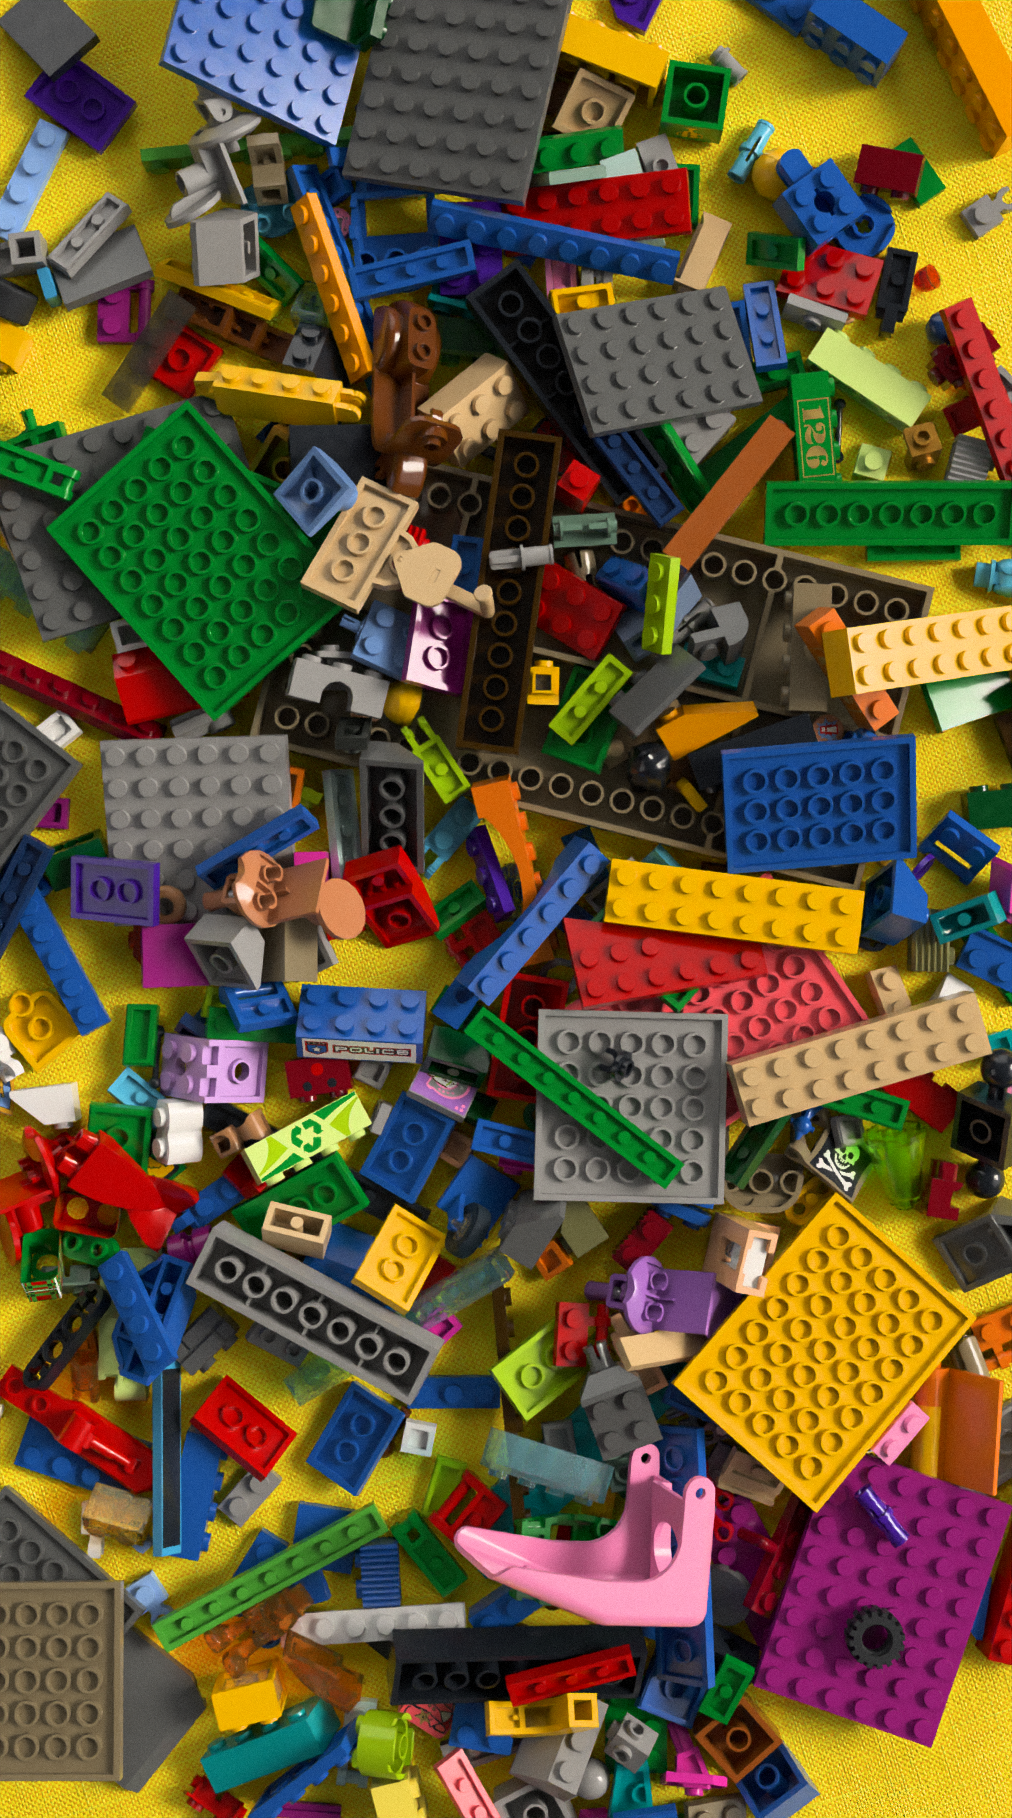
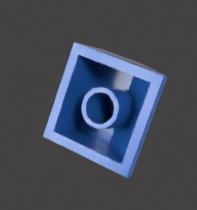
[861,859,929,946]
[734,1740,820,1818]

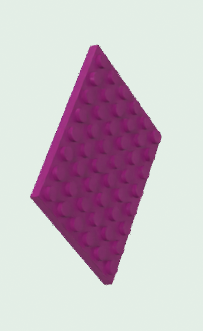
[752,1453,1012,1748]

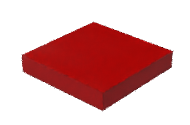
[137,316,224,400]

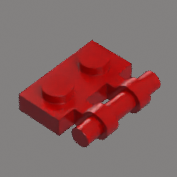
[443,910,501,969]
[552,1302,612,1367]

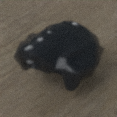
[627,742,671,794]

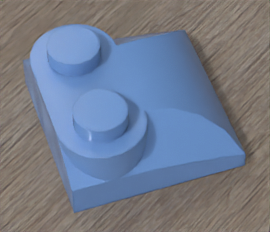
[273,446,358,537]

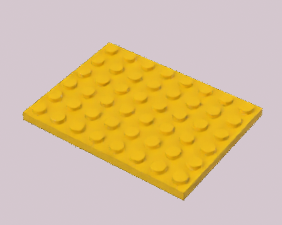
[672,1192,977,1513]

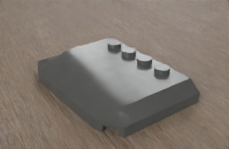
[115,1625,207,1793]

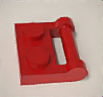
[428,1468,510,1543]

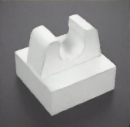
[400,1418,437,1457]

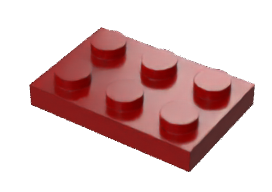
[776,244,884,321]
[537,562,627,661]
[189,1374,297,1482]

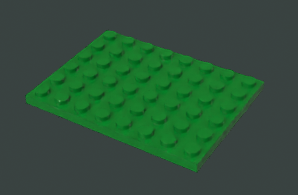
[46,400,343,722]

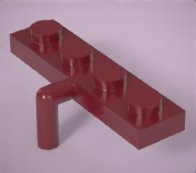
[737,1492,811,1619]

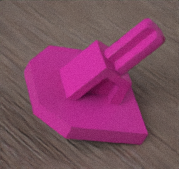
[660,1722,727,1796]

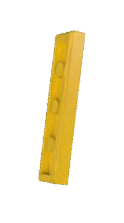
[154,257,282,320]

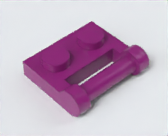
[97,279,155,346]

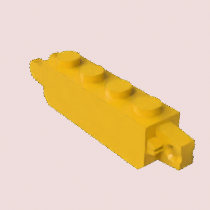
[194,364,367,425]

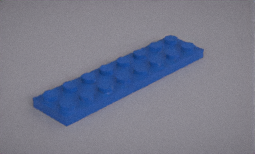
[652,1423,716,1689]

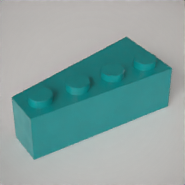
[200,1691,341,1794]

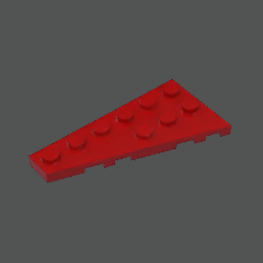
[562,917,768,1010]

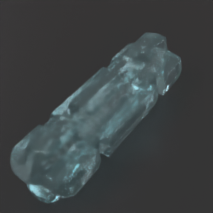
[502,863,522,923]

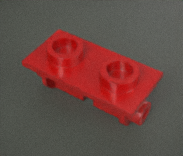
[183,1774,248,1818]

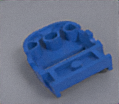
[349,181,439,294]

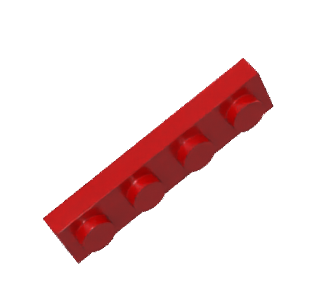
[505,1644,637,1707]

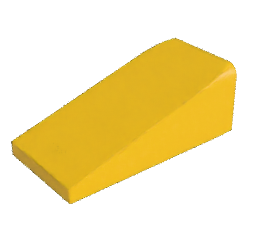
[548,282,615,314]

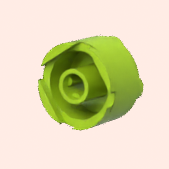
[352,1709,414,1780]

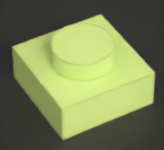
[852,443,892,481]

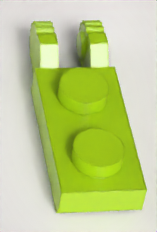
[400,715,471,805]

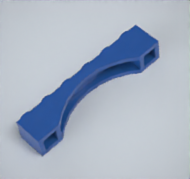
[455,835,611,1006]

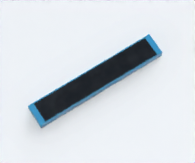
[152,1361,181,1557]

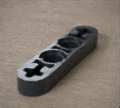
[23,1284,112,1391]

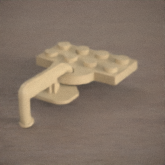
[300,476,495,618]

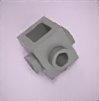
[603,1712,659,1773]

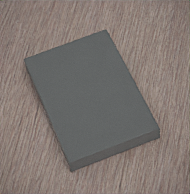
[51,224,155,311]

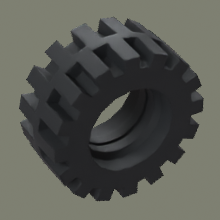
[844,1605,905,1670]

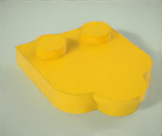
[4,990,81,1072]

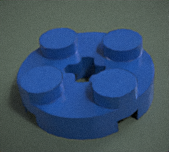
[832,194,895,258]

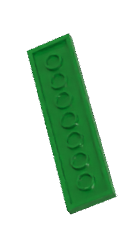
[763,480,1012,546]

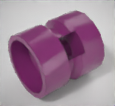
[167,1224,212,1267]

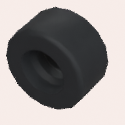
[0,277,38,326]

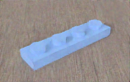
[0,118,70,242]

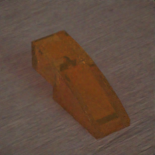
[282,1630,364,1714]

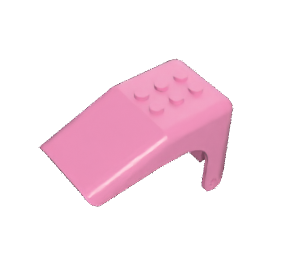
[454,1443,715,1627]

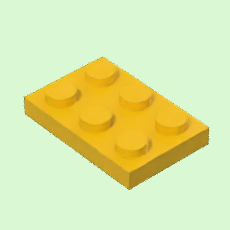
[351,1204,446,1316]

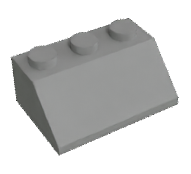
[509,1699,609,1802]

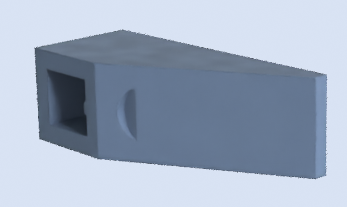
[614,572,702,663]

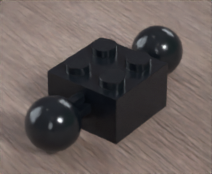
[950,1048,1012,1199]

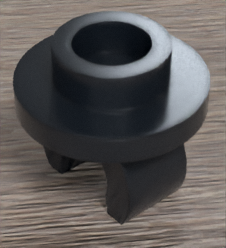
[599,1048,634,1082]

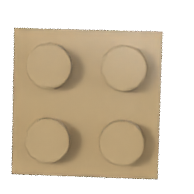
[551,65,636,133]

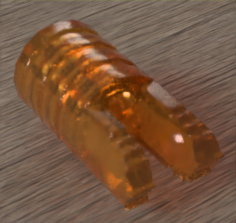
[70,1349,100,1403]

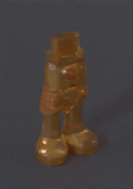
[204,1583,314,1679]

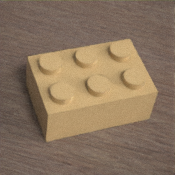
[417,353,530,469]

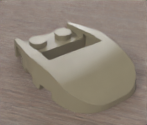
[724,1112,808,1213]

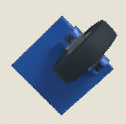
[435,1154,521,1259]

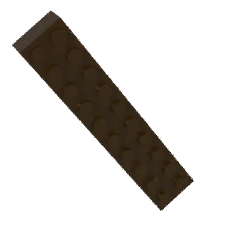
[455,428,563,758]

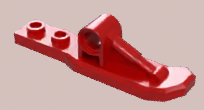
[0,1364,153,1494]

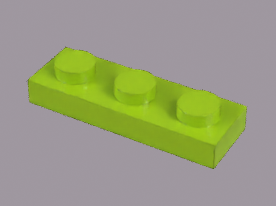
[641,553,681,655]
[548,653,633,746]

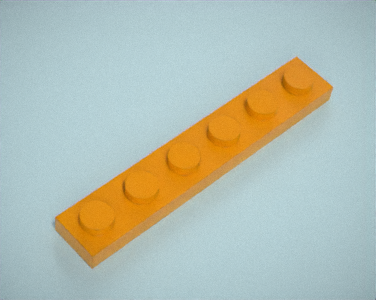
[290,193,373,384]

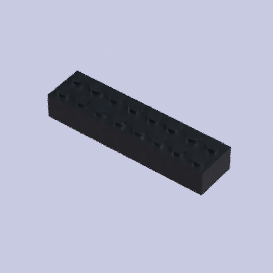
[465,259,668,508]
[387,1625,648,1705]

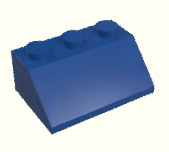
[303,1222,392,1310]

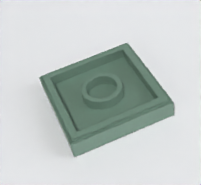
[529,165,607,188]

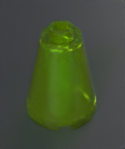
[863,1120,926,1210]

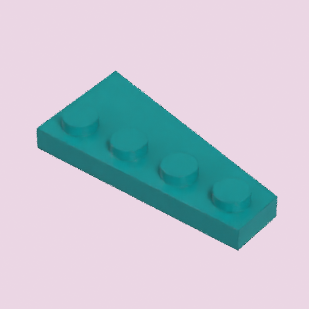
[607,1759,653,1818]

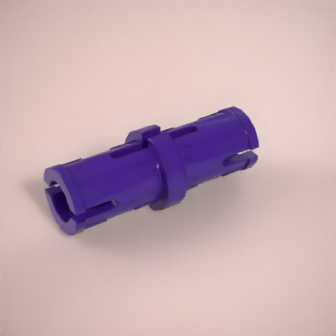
[854,1484,910,1548]

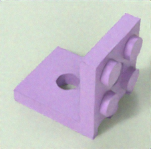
[159,1033,269,1103]

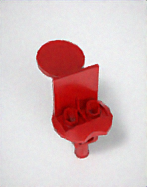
[0,1126,82,1267]

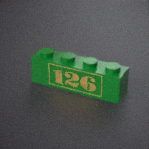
[786,370,842,481]

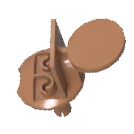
[202,850,366,940]

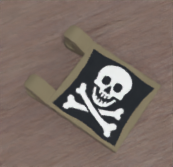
[784,1107,879,1204]

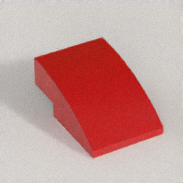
[343,845,440,949]

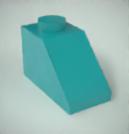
[929,890,1007,945]

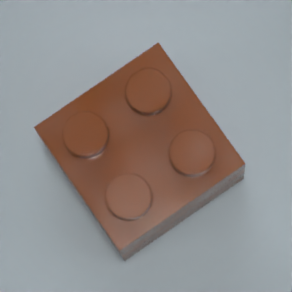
[692,1691,783,1784]

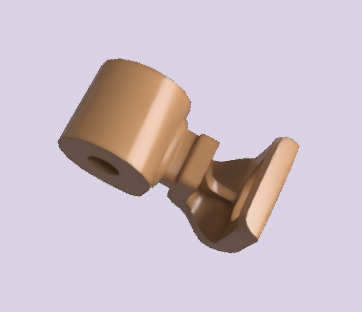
[209,1108,273,1159]

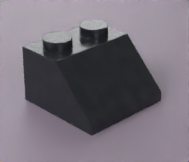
[282,321,351,389]

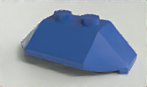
[111,1253,197,1386]

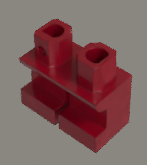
[915,1158,964,1221]

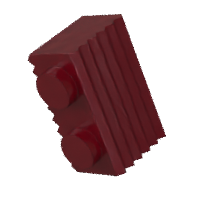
[612,1207,673,1272]

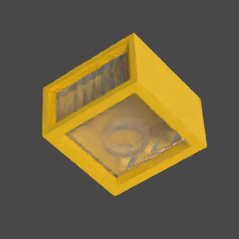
[211,1658,288,1732]

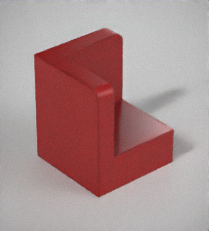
[222,1150,267,1199]

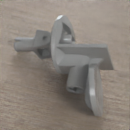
[164,83,262,229]

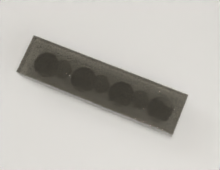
[101,289,197,413]

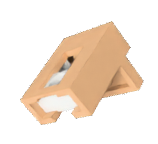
[702,1212,781,1297]

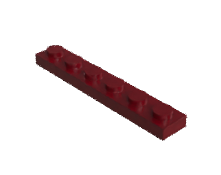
[0,650,167,739]

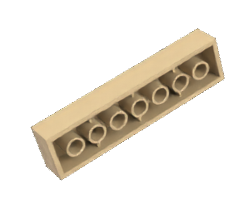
[725,990,992,1127]

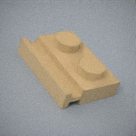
[715,1444,784,1507]

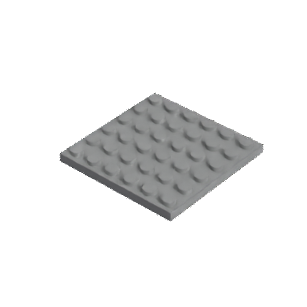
[100,734,295,926]
[533,1009,728,1205]

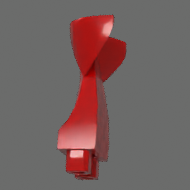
[56,1128,199,1253]

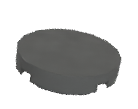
[710,1564,751,1626]

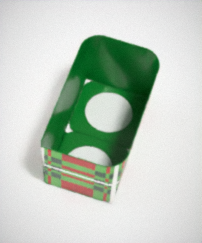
[20,1228,64,1302]

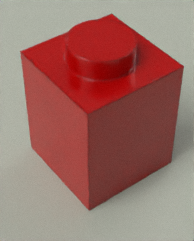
[555,459,601,514]

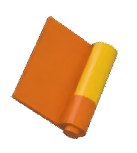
[909,1362,1004,1496]

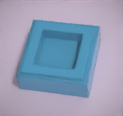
[37,266,63,308]

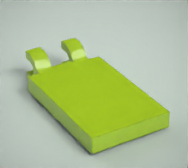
[487,1311,611,1422]

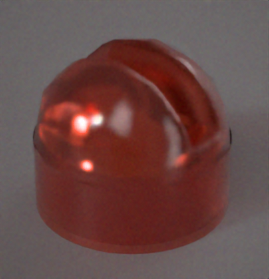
[913,264,941,292]

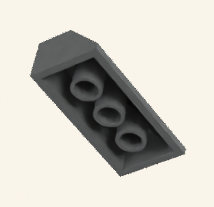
[359,741,425,873]

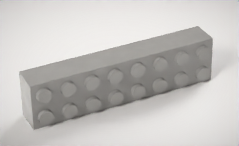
[186,1220,445,1406]

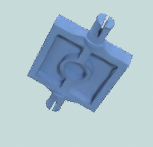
[339,599,411,684]

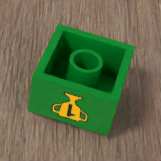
[658,60,732,144]

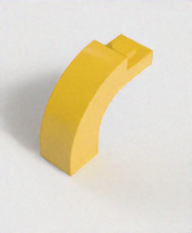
[484,1693,599,1738]

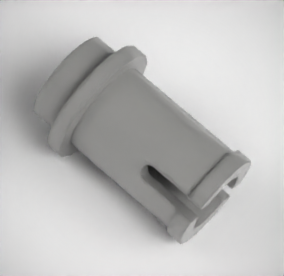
[708,45,748,87]

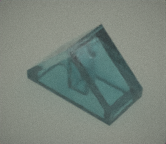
[290,280,328,328]

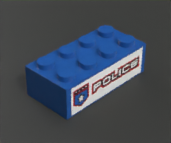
[296,984,427,1064]

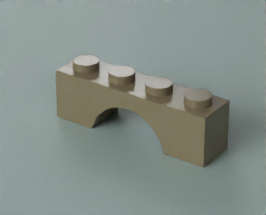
[780,583,832,715]

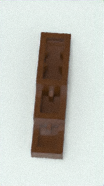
[169,286,294,366]

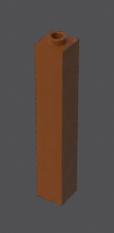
[661,415,795,582]

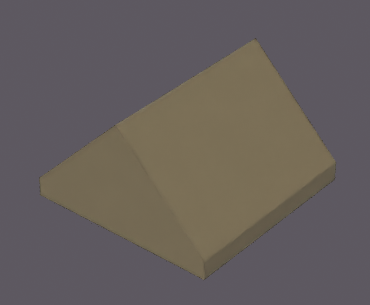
[258,918,318,982]

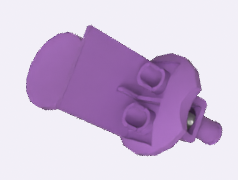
[584,1256,742,1339]

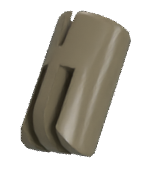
[563,549,602,590]
[949,1335,991,1377]

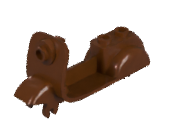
[371,300,463,498]

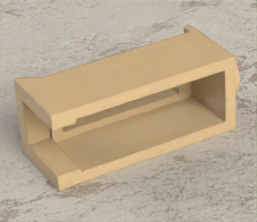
[672,211,732,294]

